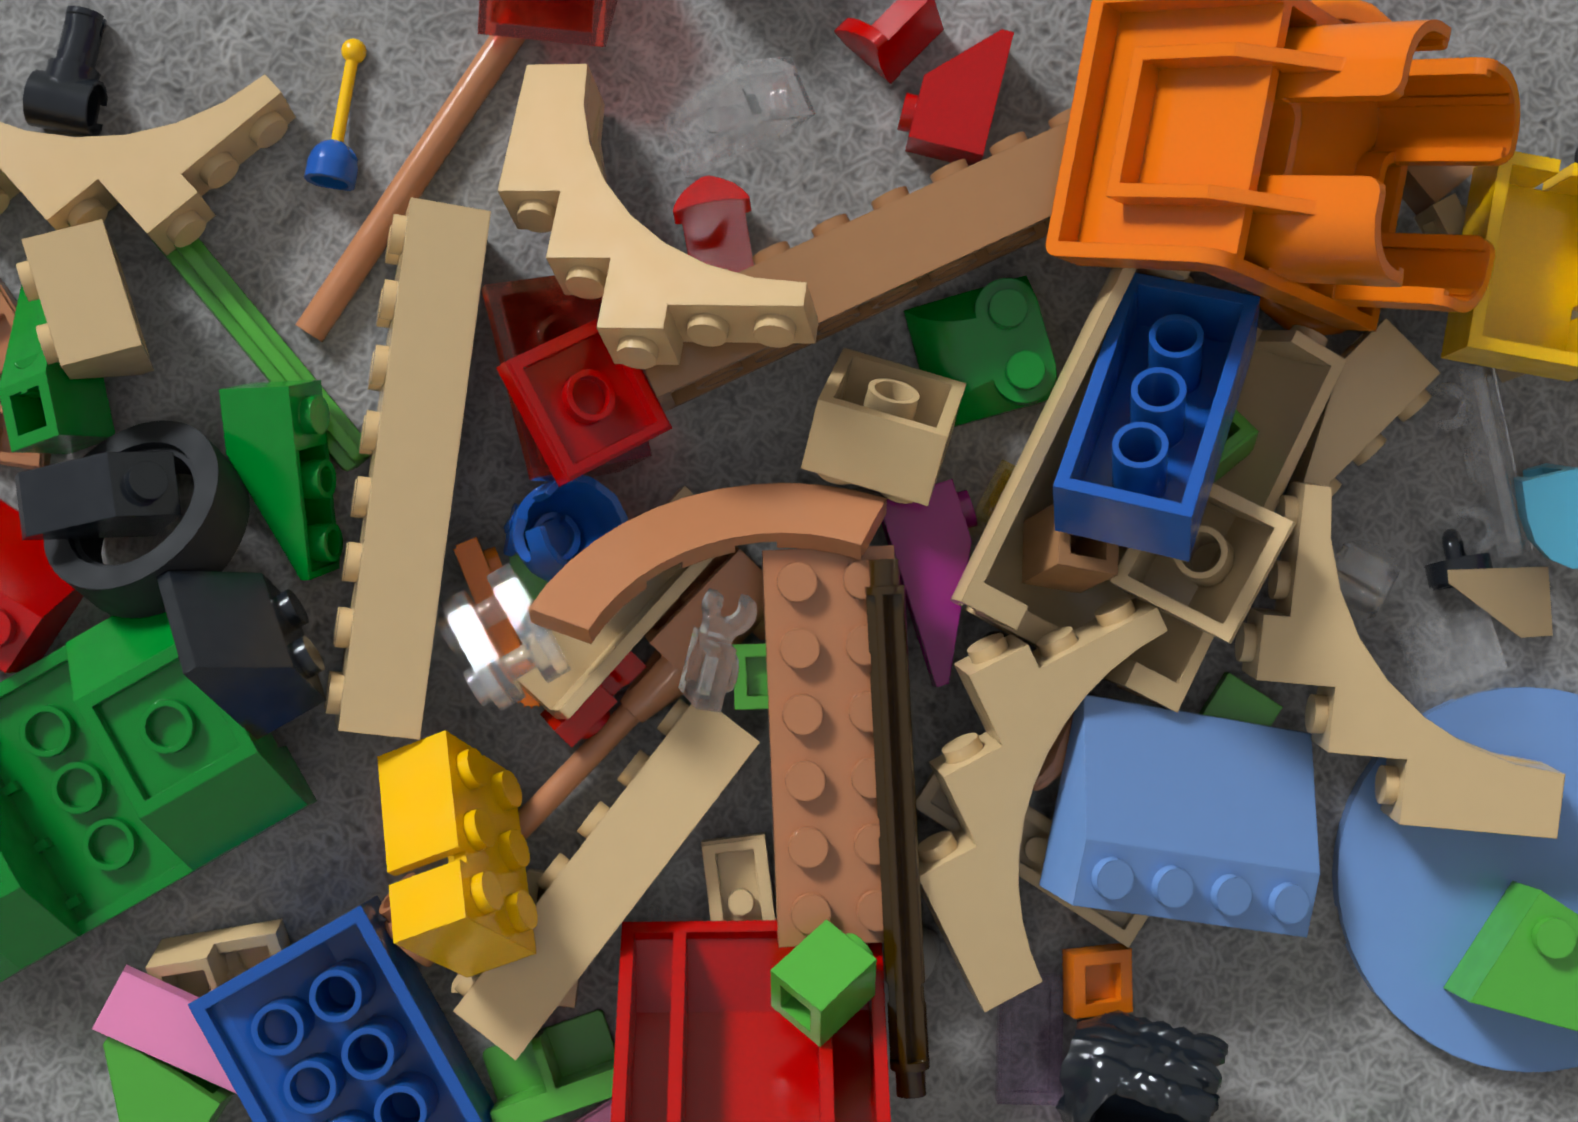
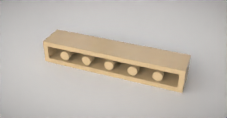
[453,694,760,1060]

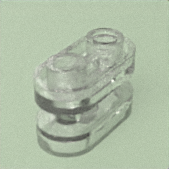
[436,562,572,711]

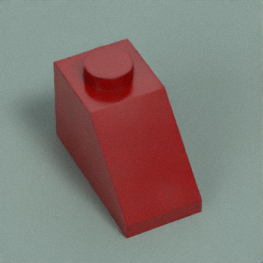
[897,29,1014,166]

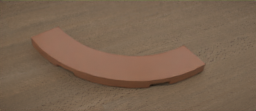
[528,483,887,644]

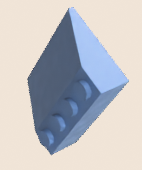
[1039,694,1320,938]

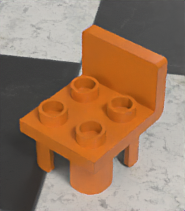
[1046,0,1520,332]

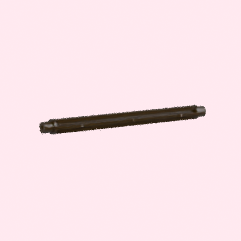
[865,559,930,1099]

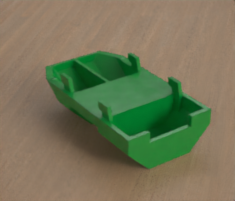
[0,612,317,983]

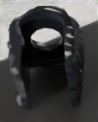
[1055,1010,1229,1122]

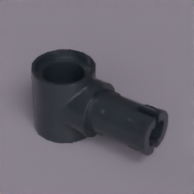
[23,6,108,137]

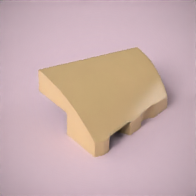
[145,919,291,997]

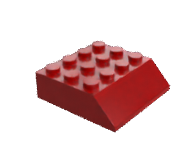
[610,920,891,1122]

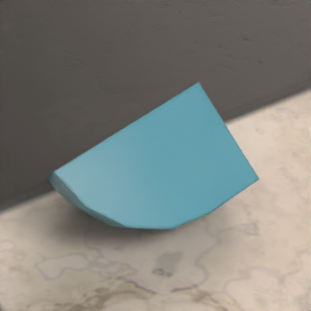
[1513,463,1578,569]

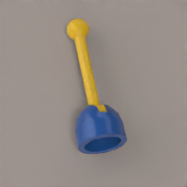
[304,38,367,191]

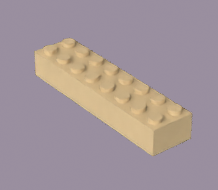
[324,197,491,740]

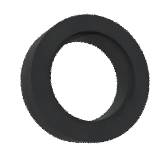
[44,420,250,618]

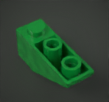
[0,284,115,454]
[219,380,343,580]

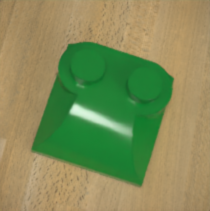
[903,275,1058,427]

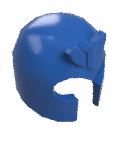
[504,475,628,582]

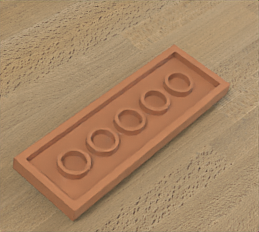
[762,545,895,947]

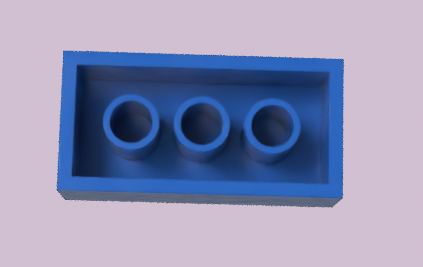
[1053,273,1260,562]

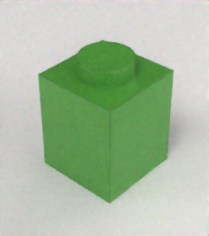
[770,919,877,1047]

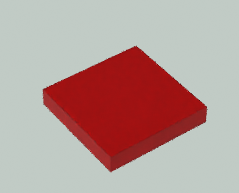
[496,318,672,487]

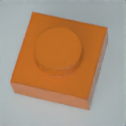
[1062,943,1133,1019]

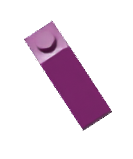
[881,479,977,687]

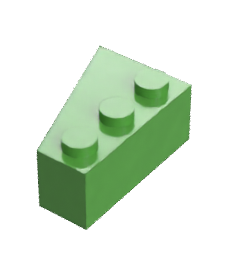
[1443,881,1578,1031]

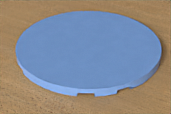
[1332,687,1578,1072]

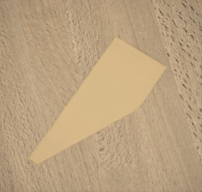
[1447,567,1553,638]

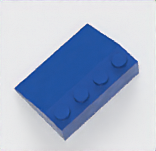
[188,895,494,1122]

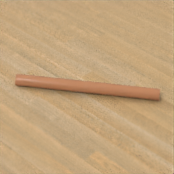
[295,12,531,342]

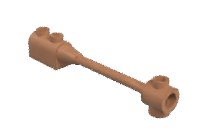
[379,546,765,967]

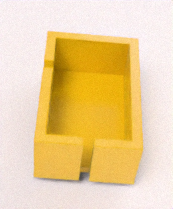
[1441,151,1578,382]
[377,730,538,978]

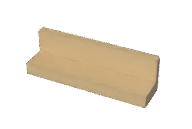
[509,486,715,719]

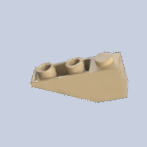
[1286,318,1440,496]

